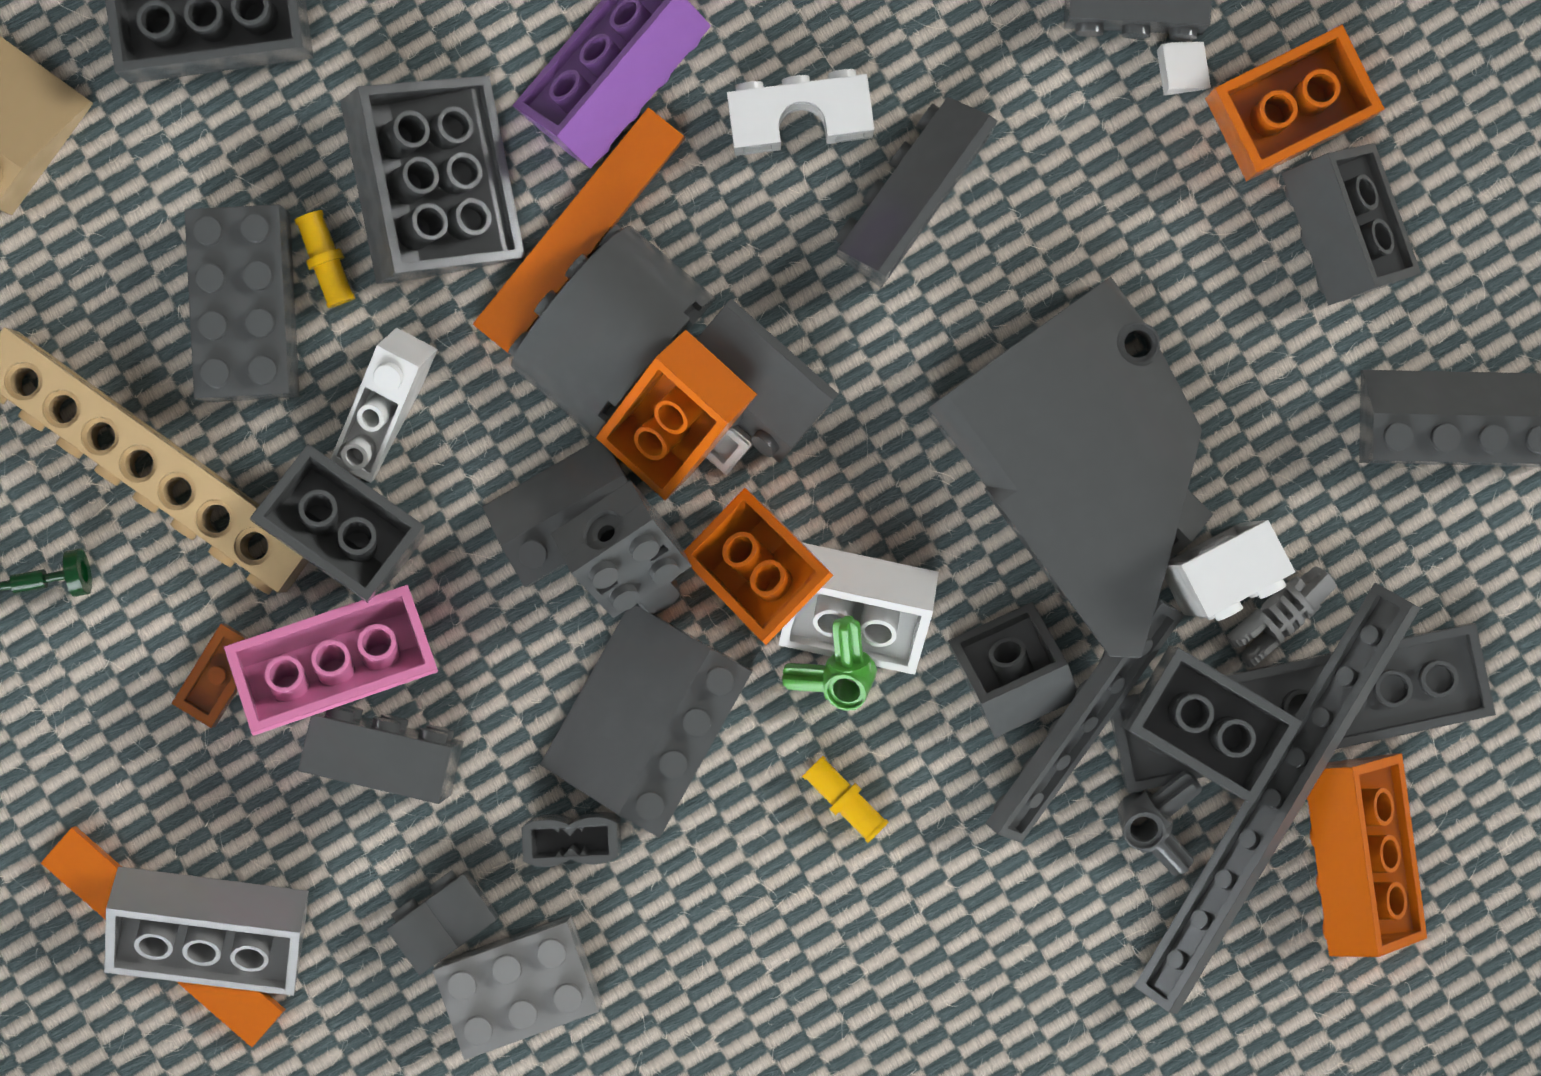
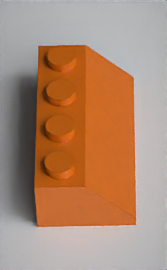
[1307,753,1427,957]

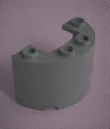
[508,224,716,439]

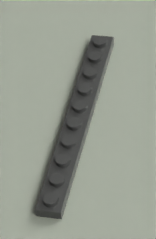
[1134,583,1421,1014]

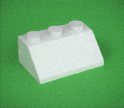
[779,543,939,675]

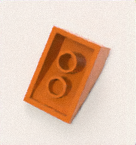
[684,488,833,645]

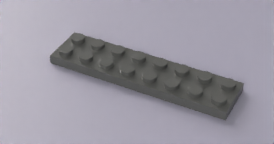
[1110,623,1496,793]

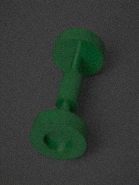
[0,548,92,597]

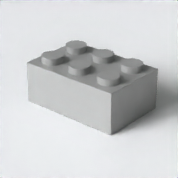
[432,914,603,1060]

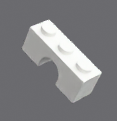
[727,69,874,156]

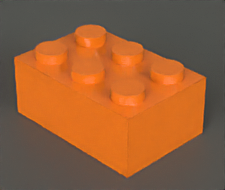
[1205,25,1385,182]
[596,330,757,501]

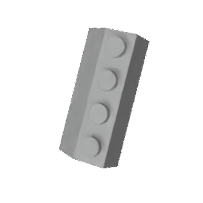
[104,866,309,996]

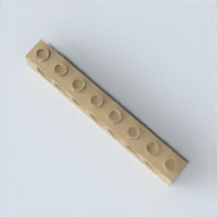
[0,327,309,595]

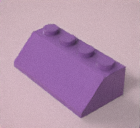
[512,0,711,169]

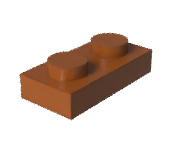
[171,623,248,728]

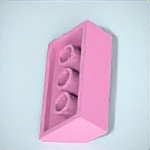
[224,585,438,736]

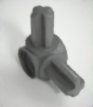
[1117,770,1202,876]

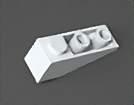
[331,328,438,483]

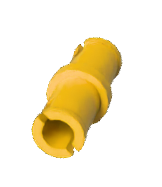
[294,210,355,308]
[802,756,889,843]

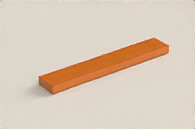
[473,107,685,354]
[41,826,286,1047]

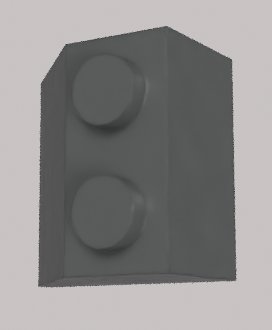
[948,602,1077,738]

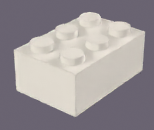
[1164,520,1295,621]

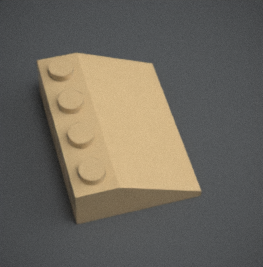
[0,36,93,215]

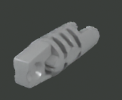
[1225,566,1337,668]

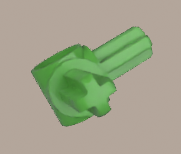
[782,616,877,711]

